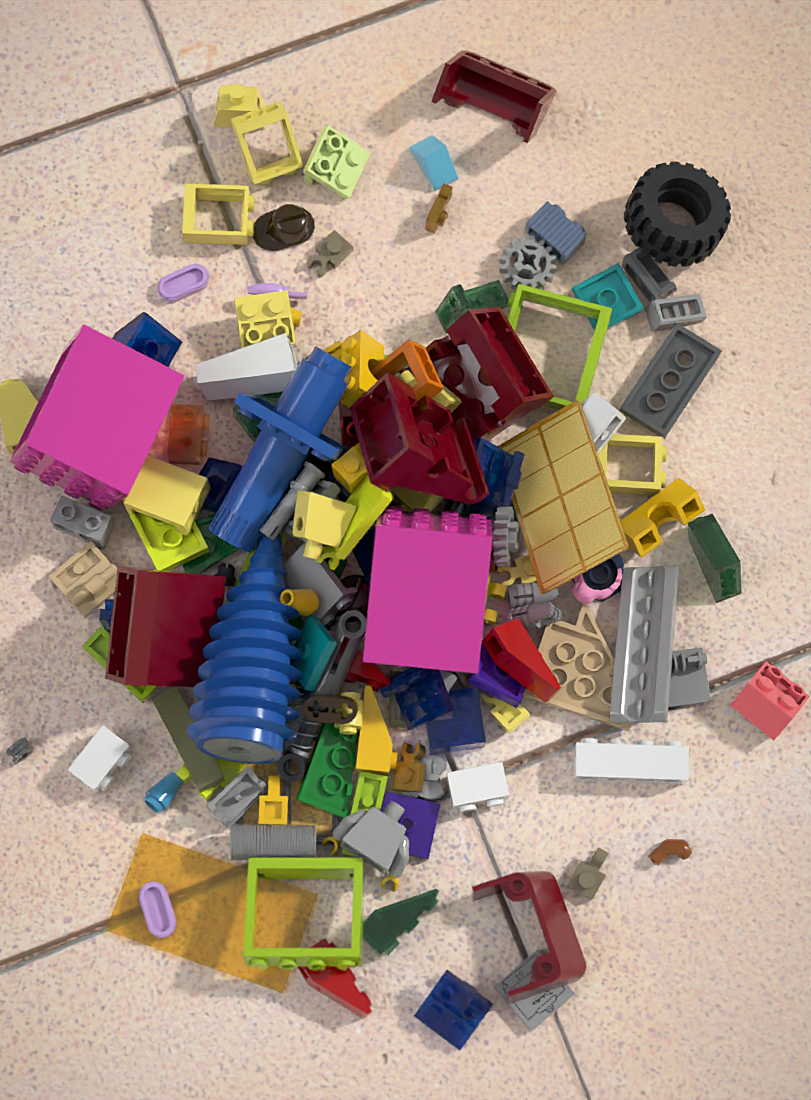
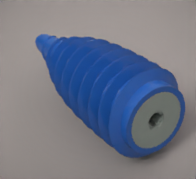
[187,533,303,764]

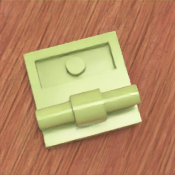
[303,125,370,199]

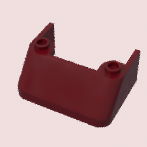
[431,50,556,143]
[471,871,586,1004]

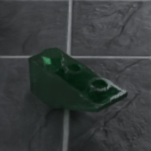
[363,888,440,957]

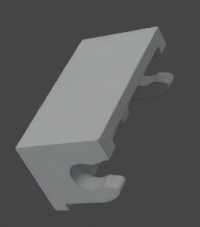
[207,766,268,830]

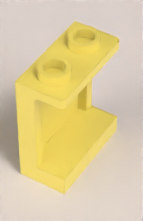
[123,456,211,536]

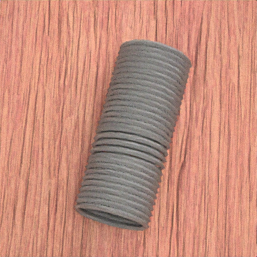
[230,824,316,861]

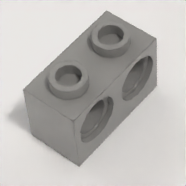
[50,495,115,549]

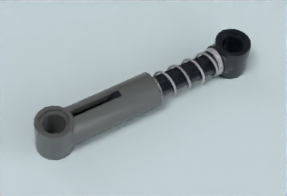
[277,610,367,782]

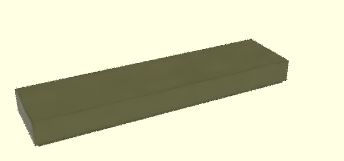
[152,687,225,793]

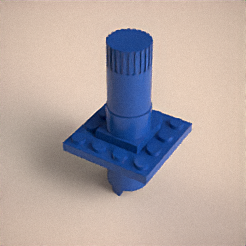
[208,346,352,553]

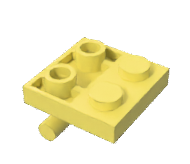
[234,290,296,348]

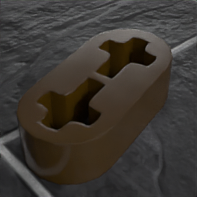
[303,694,358,724]

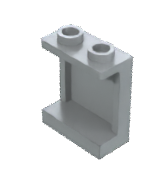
[283,543,358,628]

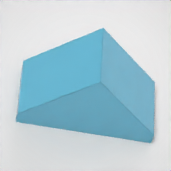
[409,135,458,191]

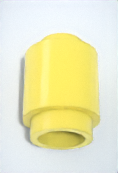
[334,692,363,735]

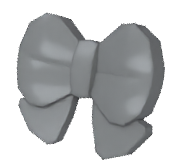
[409,755,447,800]

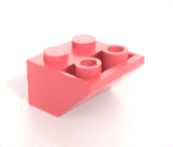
[730,661,810,741]

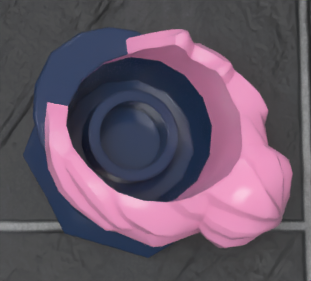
[572,554,624,604]

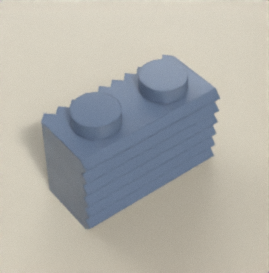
[524,201,587,264]

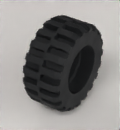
[624,161,731,267]

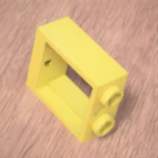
[230,101,304,185]
[182,183,255,245]
[598,434,667,496]

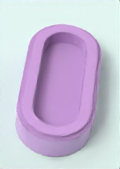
[158,264,209,303]
[139,881,177,938]

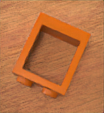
[370,339,444,402]

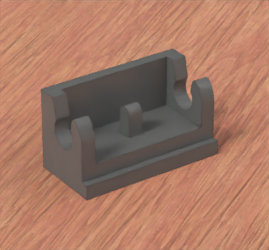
[622,247,677,303]

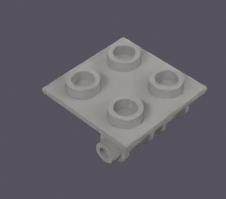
[668,647,711,707]

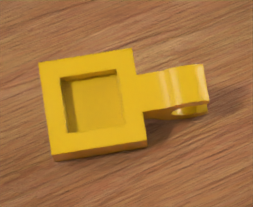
[259,776,288,825]

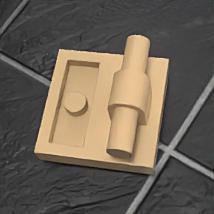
[49,541,117,619]

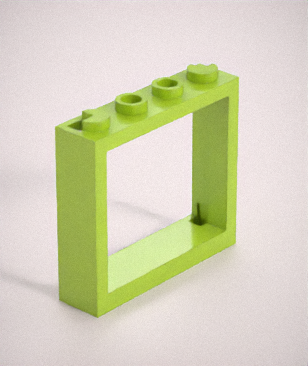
[506,284,612,411]
[243,858,365,970]

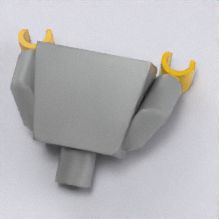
[322,801,409,892]

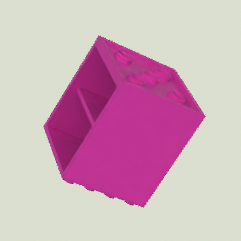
[9,324,184,511]
[363,505,492,673]

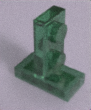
[435,280,509,334]

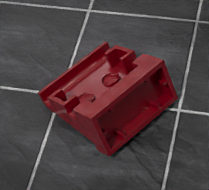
[399,306,554,450]
[350,372,489,504]
[105,566,226,687]

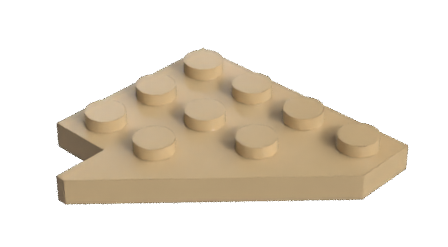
[523,604,632,732]

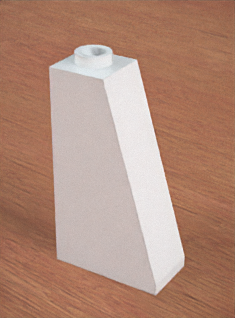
[193,333,298,401]

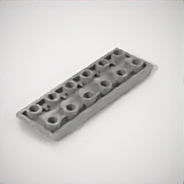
[610,565,679,723]

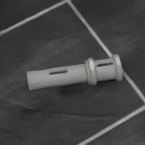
[259,461,326,541]

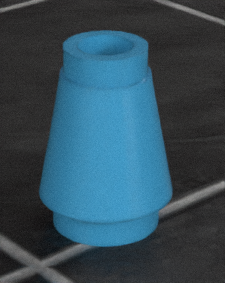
[143,772,184,814]

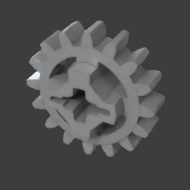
[499,236,557,290]
[491,507,520,567]

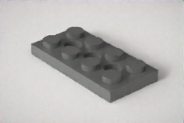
[619,323,722,439]

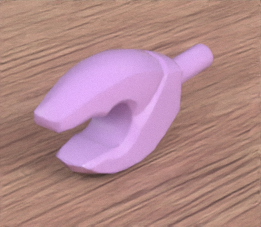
[247,283,307,299]

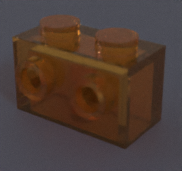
[167,404,210,465]

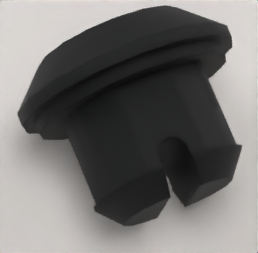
[213,563,237,586]

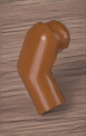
[648,839,692,866]

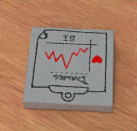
[494,949,575,1032]

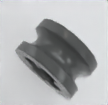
[6,737,34,764]

